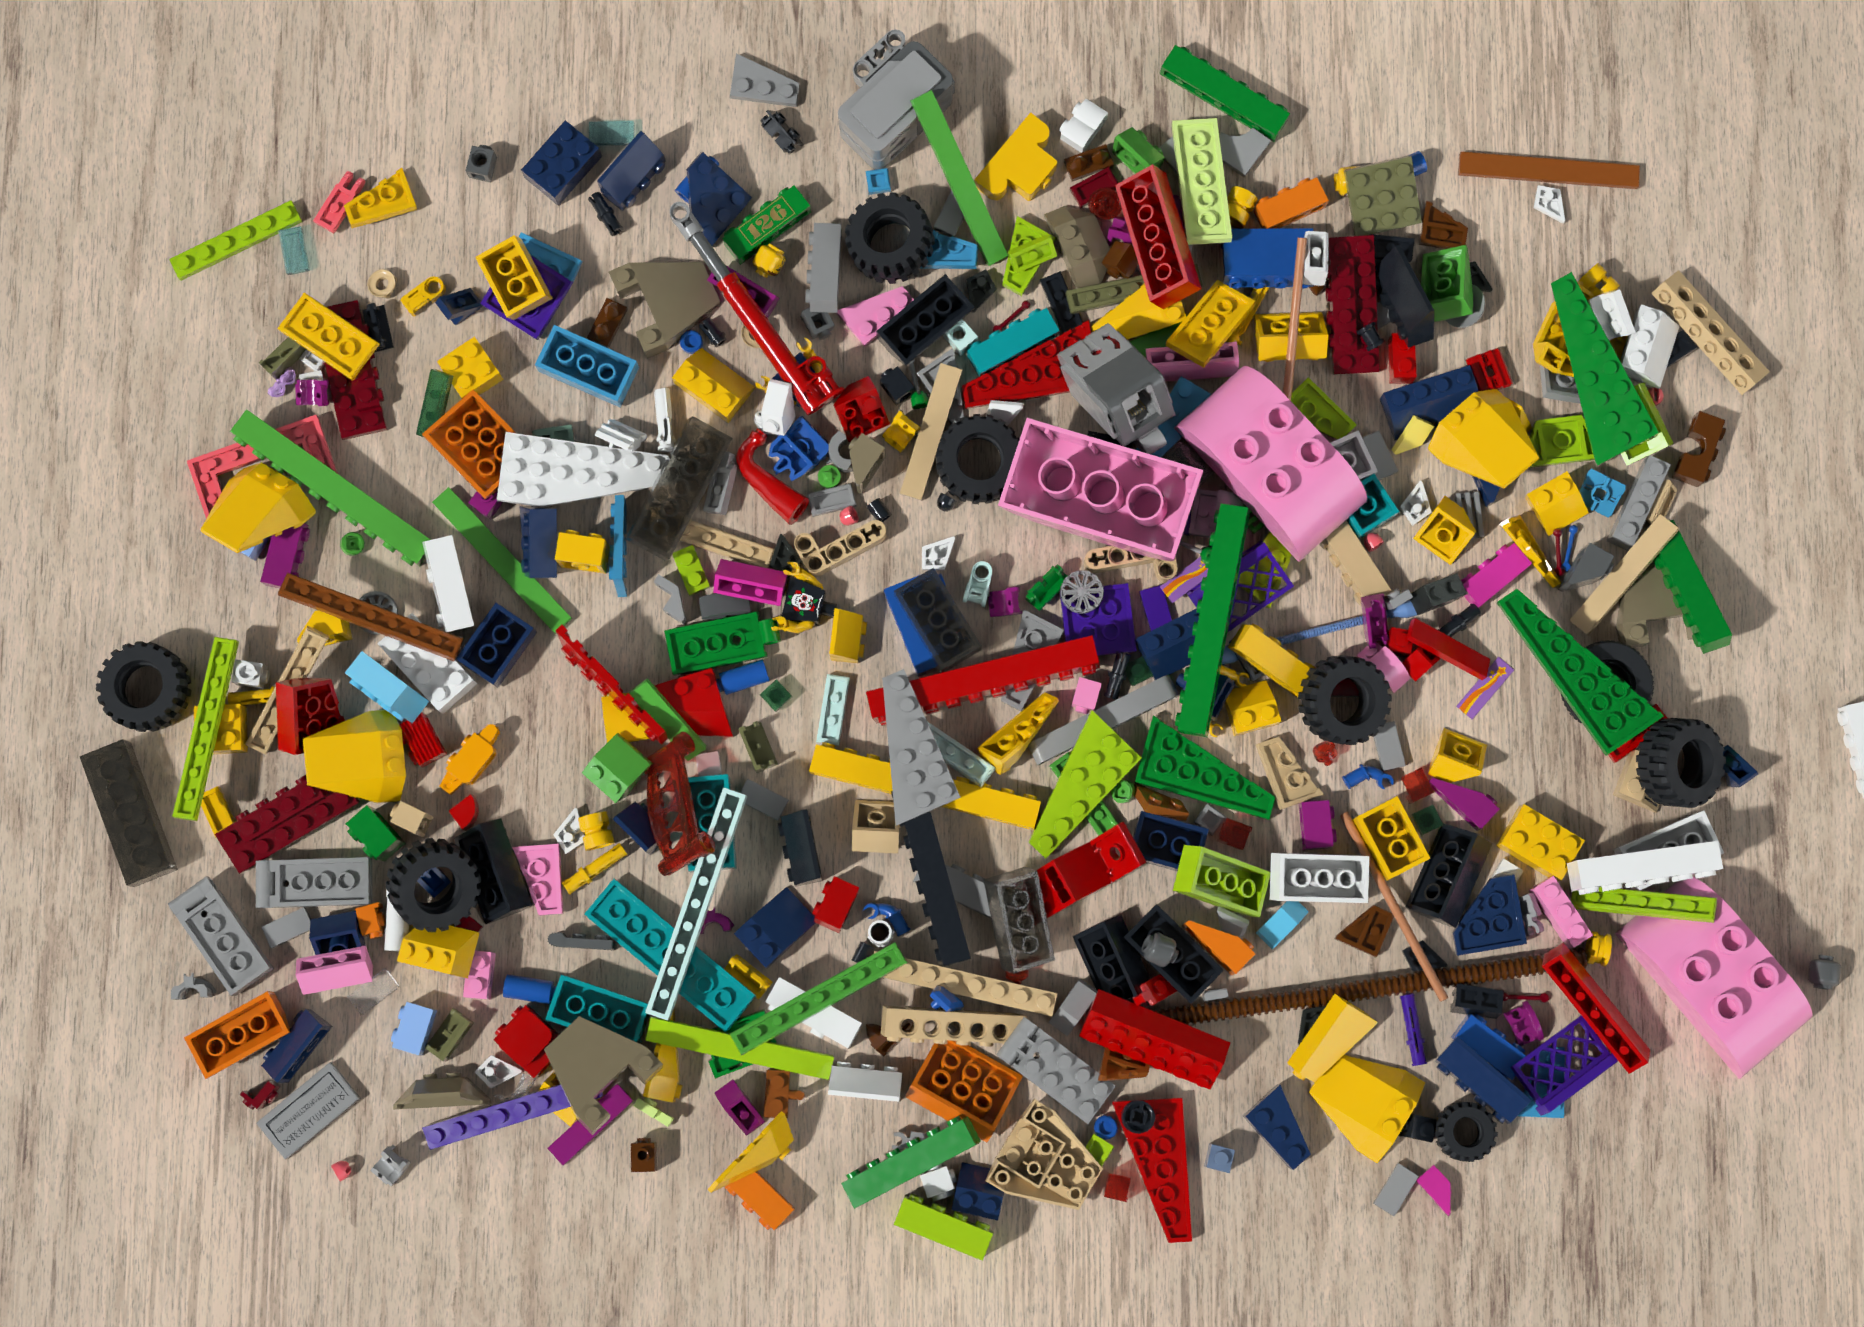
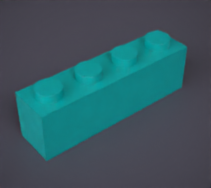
[967,308,1060,377]

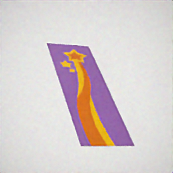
[1160,557,1208,603]
[1456,657,1514,719]

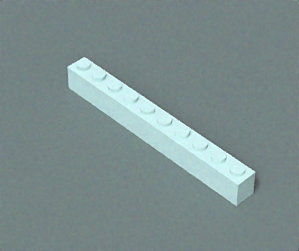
[645,787,747,1021]

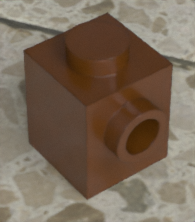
[1102,241,1138,279]
[631,1138,657,1172]

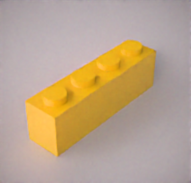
[1228,623,1316,698]

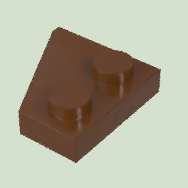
[1419,201,1468,249]
[1334,905,1394,958]

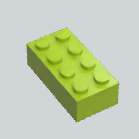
[1173,845,1270,917]
[894,1193,993,1261]

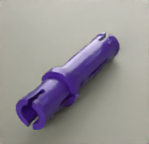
[1400,994,1427,1066]

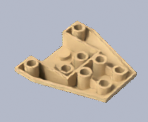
[986,1099,1103,1210]

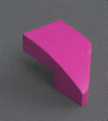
[1416,1165,1452,1217]

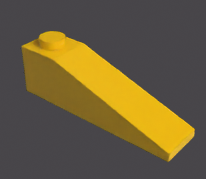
[977,692,1059,775]
[643,1009,683,1103]

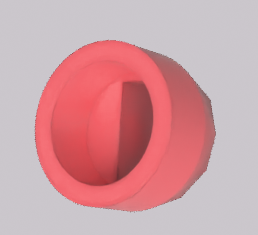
[1648,387,1664,406]
[839,506,859,526]
[1364,533,1384,553]
[331,1161,351,1182]

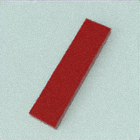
[1406,618,1490,680]

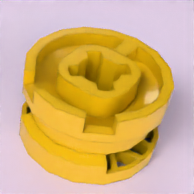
[1585,931,1612,967]

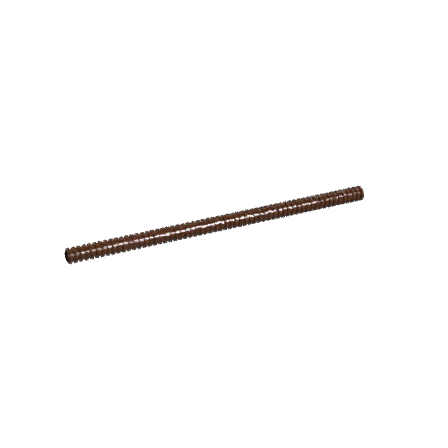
[1153,948,1588,1025]

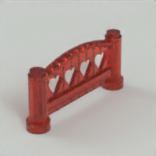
[644,732,715,876]

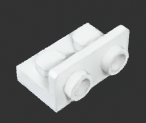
[1588,289,1635,340]

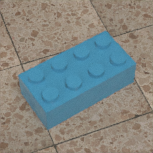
[535,325,640,408]

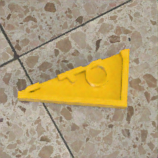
[1500,515,1562,588]

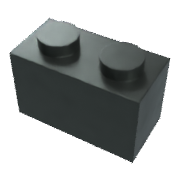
[1410,573,1467,615]

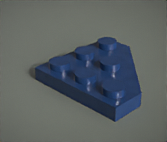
[686,152,752,246]
[1452,874,1527,956]

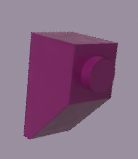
[714,1079,765,1136]

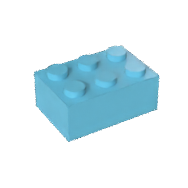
[345,651,429,723]

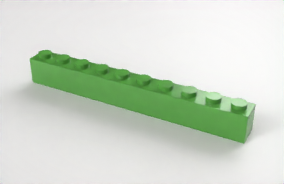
[230,409,431,567]

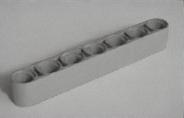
[1028,674,1179,765]

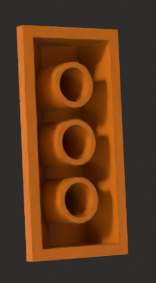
[184,991,290,1079]

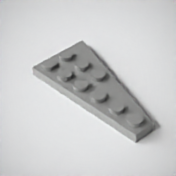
[882,669,960,826]

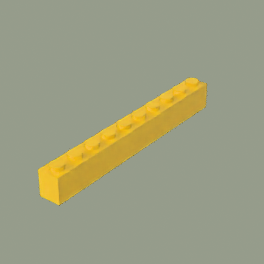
[809,742,1041,831]

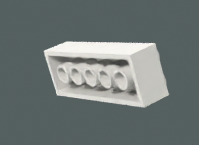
[1567,841,1723,895]

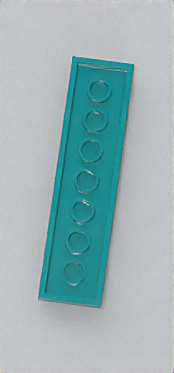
[584,879,756,1033]

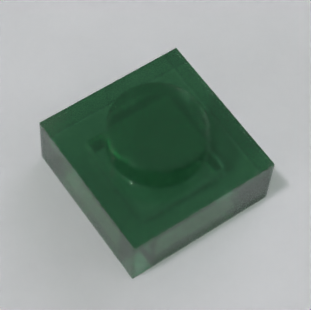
[1125,656,1153,687]
[760,679,792,712]
[1411,805,1443,836]

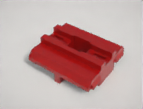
[1465,348,1513,391]

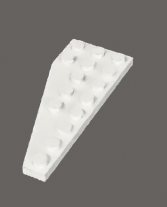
[497,432,688,507]

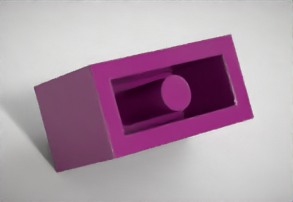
[1298,800,1337,850]

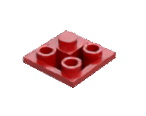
[833,376,890,443]

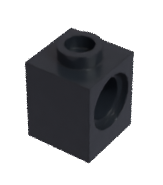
[880,366,914,406]

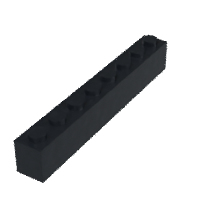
[891,791,971,967]

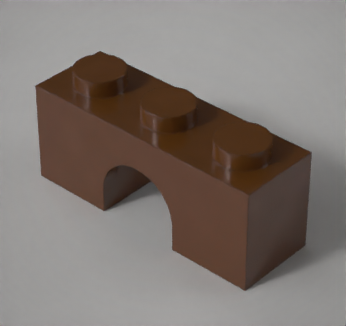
[1672,411,1726,487]

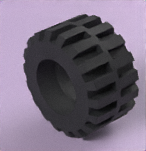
[1434,1102,1498,1162]

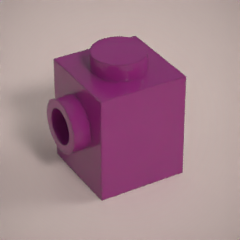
[468,491,503,520]

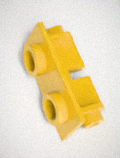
[724,954,773,1000]

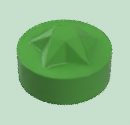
[818,465,841,489]
[340,532,365,556]
[1111,780,1135,803]

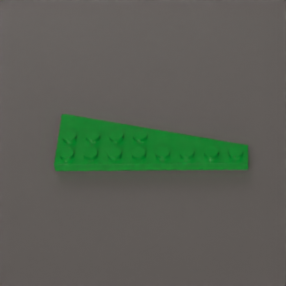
[1551,272,1659,466]
[1497,589,1664,756]

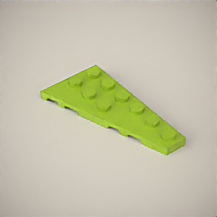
[1028,710,1141,859]

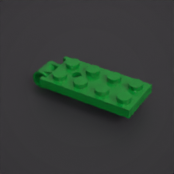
[664,612,781,676]

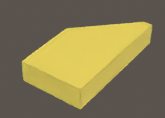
[1391,415,1434,455]

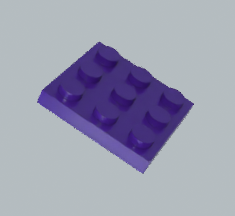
[480,255,574,340]
[1060,583,1137,656]

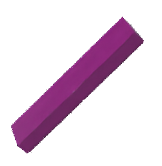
[547,1083,634,1166]

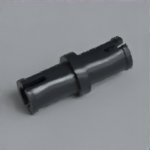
[588,192,623,236]
[1438,603,1481,637]
[1104,651,1131,700]

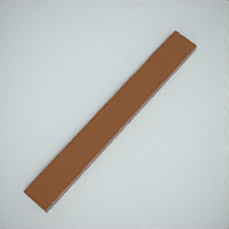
[1458,152,1640,189]
[278,573,463,661]

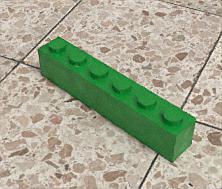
[1160,45,1290,142]
[1654,520,1733,654]
[841,1116,981,1209]

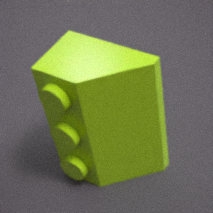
[1621,383,1674,466]

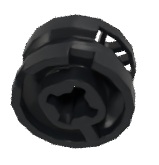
[1121,1100,1155,1134]

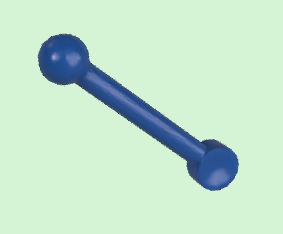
[1562,525,1578,572]

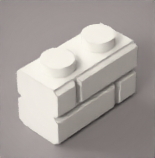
[1303,231,1328,286]

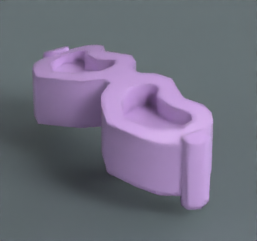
[267,367,296,397]

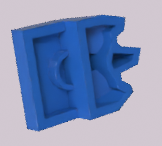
[768,416,829,481]

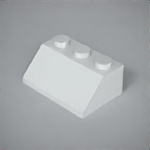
[1620,304,1680,389]
[828,1062,902,1102]

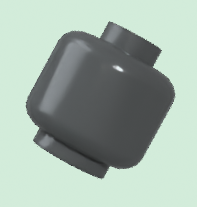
[1142,932,1179,967]
[1808,955,1841,990]

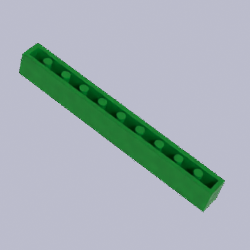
[1175,503,1250,738]

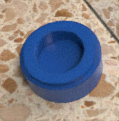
[680,330,703,354]
[1094,1116,1118,1140]

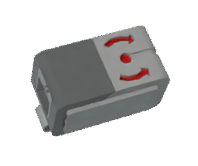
[838,29,955,170]
[1057,323,1175,454]

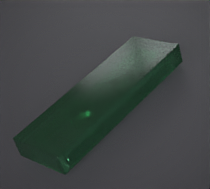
[416,369,454,437]

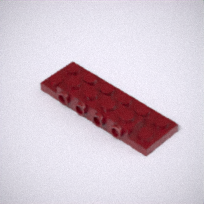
[1326,235,1379,375]
[325,300,387,440]
[214,775,360,874]

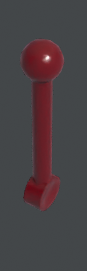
[993,300,1030,332]
[1553,528,1565,576]
[1503,992,1549,1003]

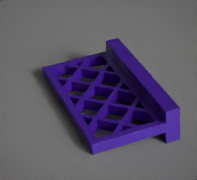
[1186,540,1294,632]
[1510,1015,1618,1116]

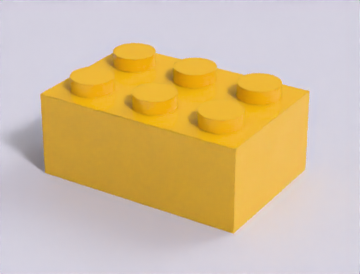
[475,235,553,320]
[1352,796,1431,881]
[1496,804,1585,882]

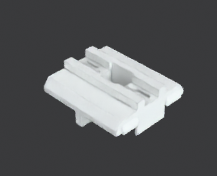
[595,419,647,452]

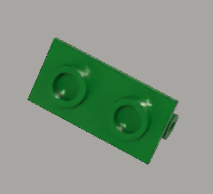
[1025,564,1071,611]

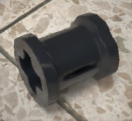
[1356,321,1385,351]

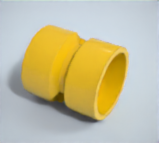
[1227,186,1258,229]
[1578,263,1620,296]
[578,811,615,851]

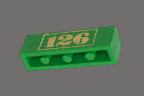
[722,185,811,265]

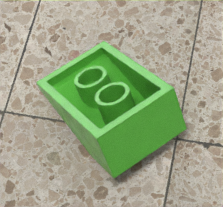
[1421,245,1473,322]

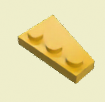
[344,168,417,229]

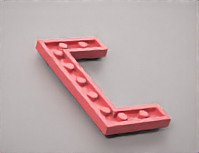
[187,415,338,519]

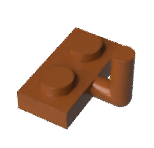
[764,1070,805,1118]

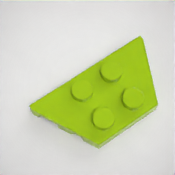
[1529,415,1595,468]

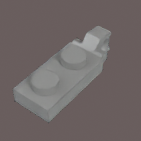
[703,451,737,515]

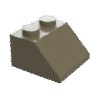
[848,433,886,494]

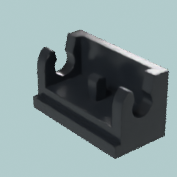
[1450,984,1504,1019]

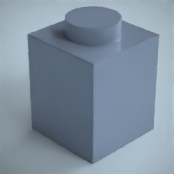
[1204,1143,1235,1173]

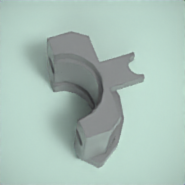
[826,431,853,473]
[171,973,216,1000]
[370,1145,410,1186]

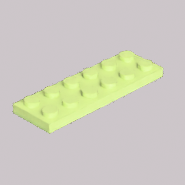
[1171,118,1232,245]

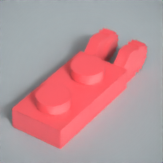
[313,171,366,234]

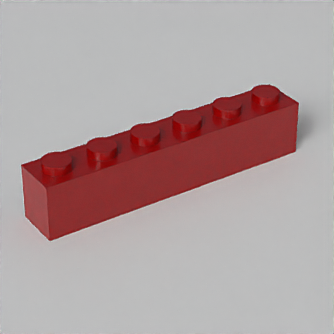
[1542,942,1650,1074]

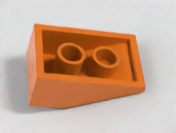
[1182,920,1255,975]

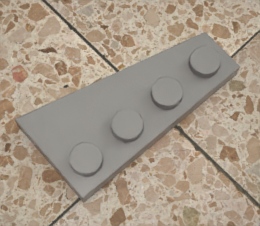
[1001,609,1064,711]

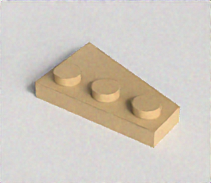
[1255,737,1324,810]

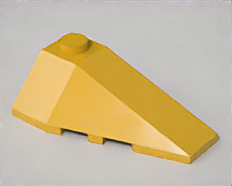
[1090,284,1186,339]
[708,1111,794,1193]

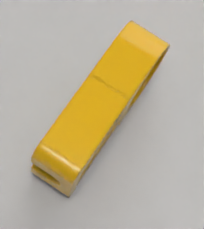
[401,276,446,317]

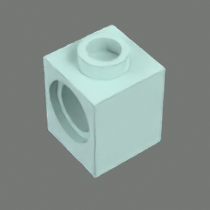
[943,319,978,357]

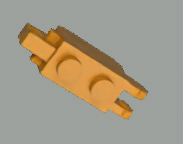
[439,724,501,795]

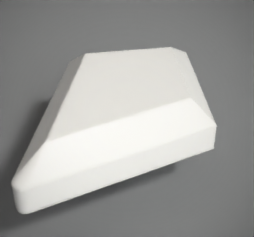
[1533,185,1565,223]
[986,400,1024,426]
[1399,481,1432,526]
[922,536,955,570]
[553,808,584,854]
[475,1055,523,1089]

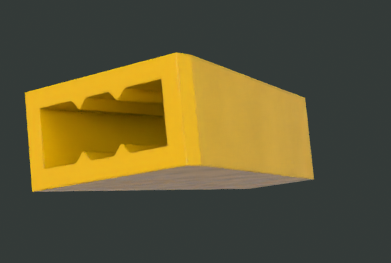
[1287,994,1377,1082]

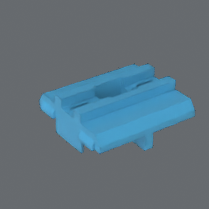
[1579,468,1626,518]

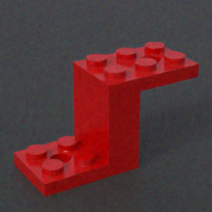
[1012,821,1147,926]

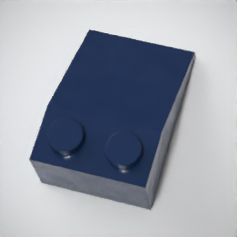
[734,887,816,969]

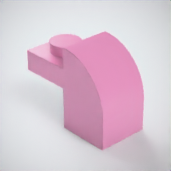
[1357,642,1411,693]

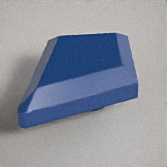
[929,985,964,1012]

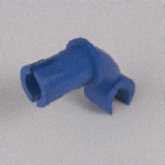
[1342,764,1394,790]
[863,902,911,937]

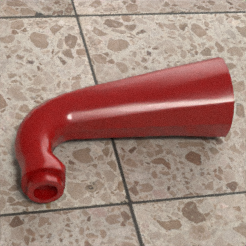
[736,428,809,525]

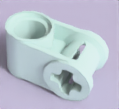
[963,561,992,608]

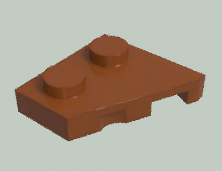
[1134,783,1189,821]
[1098,1047,1150,1081]

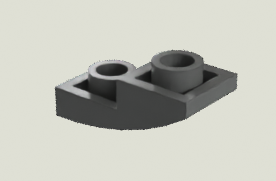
[699,593,751,620]

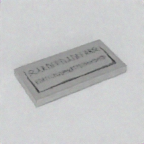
[256,1062,360,1160]

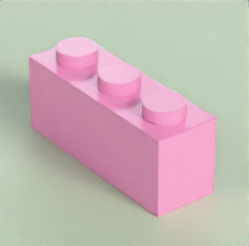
[1529,876,1593,949]
[295,946,373,995]

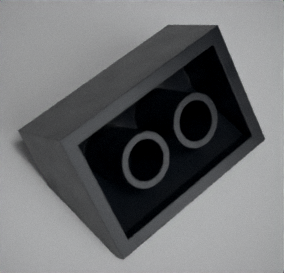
[778,809,823,887]

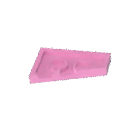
[836,286,914,347]
[512,844,563,916]

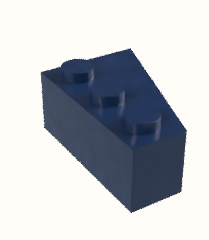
[1243,1084,1311,1170]

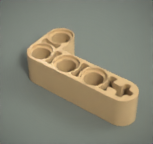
[794,520,886,577]
[1084,546,1177,583]

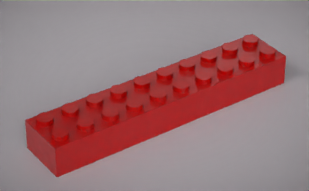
[866,635,1100,726]

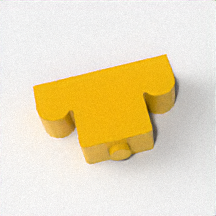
[974,112,1057,201]

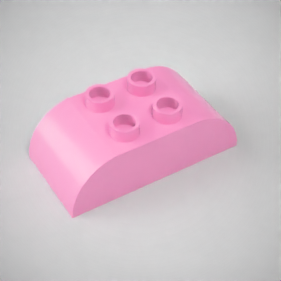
[1174,366,1367,562]
[998,418,1203,561]
[1615,877,1812,1079]

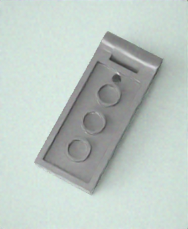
[256,857,372,908]
[168,876,274,996]
[996,1017,1116,1124]

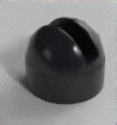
[937,493,957,512]

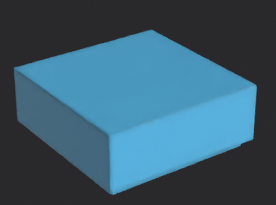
[866,168,891,195]

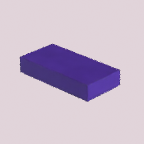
[1139,585,1172,631]

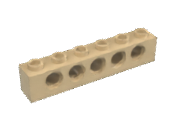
[1651,270,1770,395]
[881,1005,1026,1047]

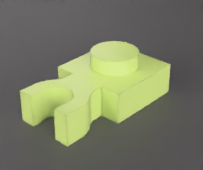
[633,1097,674,1127]

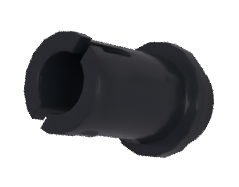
[699,317,726,347]

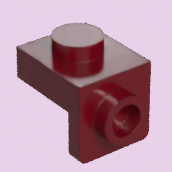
[240,1081,281,1110]

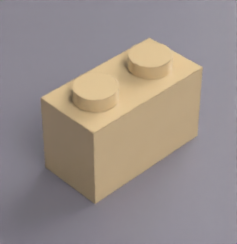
[390,801,434,838]

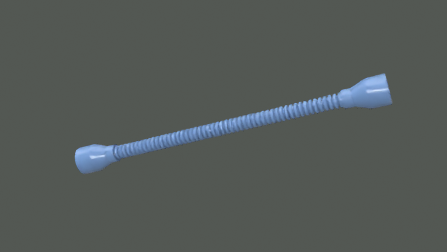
[1222,599,1417,665]

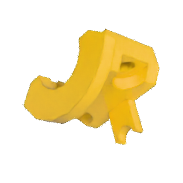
[882,410,920,453]

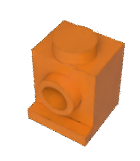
[355,902,386,939]

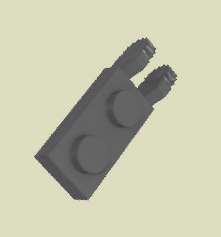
[547,932,615,951]

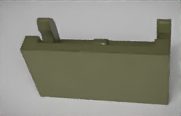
[258,337,306,380]
[738,721,778,773]
[425,1008,474,1061]

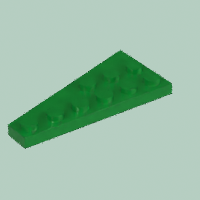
[1134,715,1275,820]

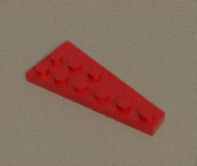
[962,320,1091,409]
[555,625,668,745]
[1112,1098,1192,1243]

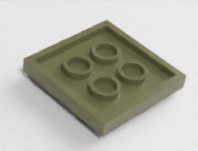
[1344,156,1422,236]

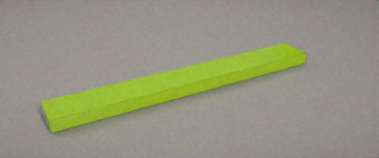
[172,637,239,821]
[645,1016,834,1080]

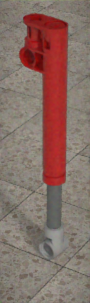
[670,202,845,416]

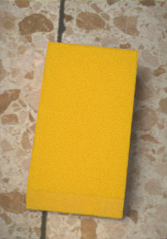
[201,786,236,837]

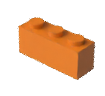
[1254,177,1329,229]
[725,1171,795,1230]

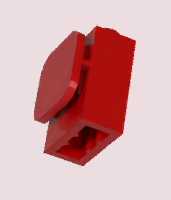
[493,1005,560,1078]

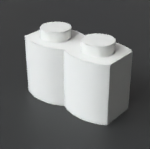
[1059,99,1108,153]

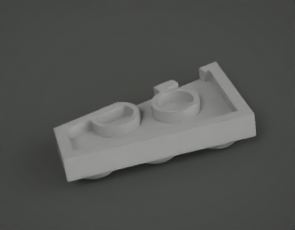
[730,53,800,107]

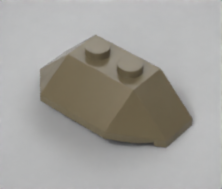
[1044,206,1110,289]
[393,1073,492,1110]

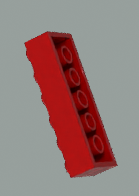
[1115,164,1202,309]
[1079,989,1231,1090]

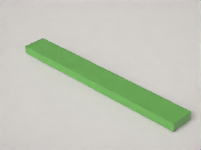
[910,90,1009,266]
[432,487,572,634]
[730,942,907,1056]

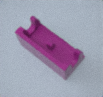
[1361,593,1388,649]

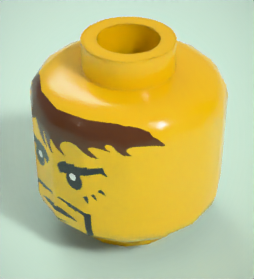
[753,243,786,278]

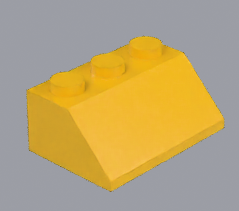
[1254,312,1328,362]
[672,348,756,423]
[397,925,480,979]

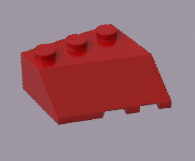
[654,668,733,737]
[276,678,345,755]

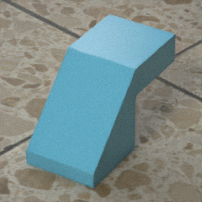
[1256,901,1309,950]

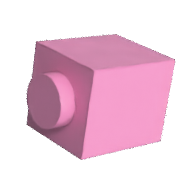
[1071,677,1102,714]

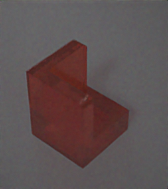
[1401,767,1434,804]
[1217,818,1253,850]
[1102,1173,1131,1202]

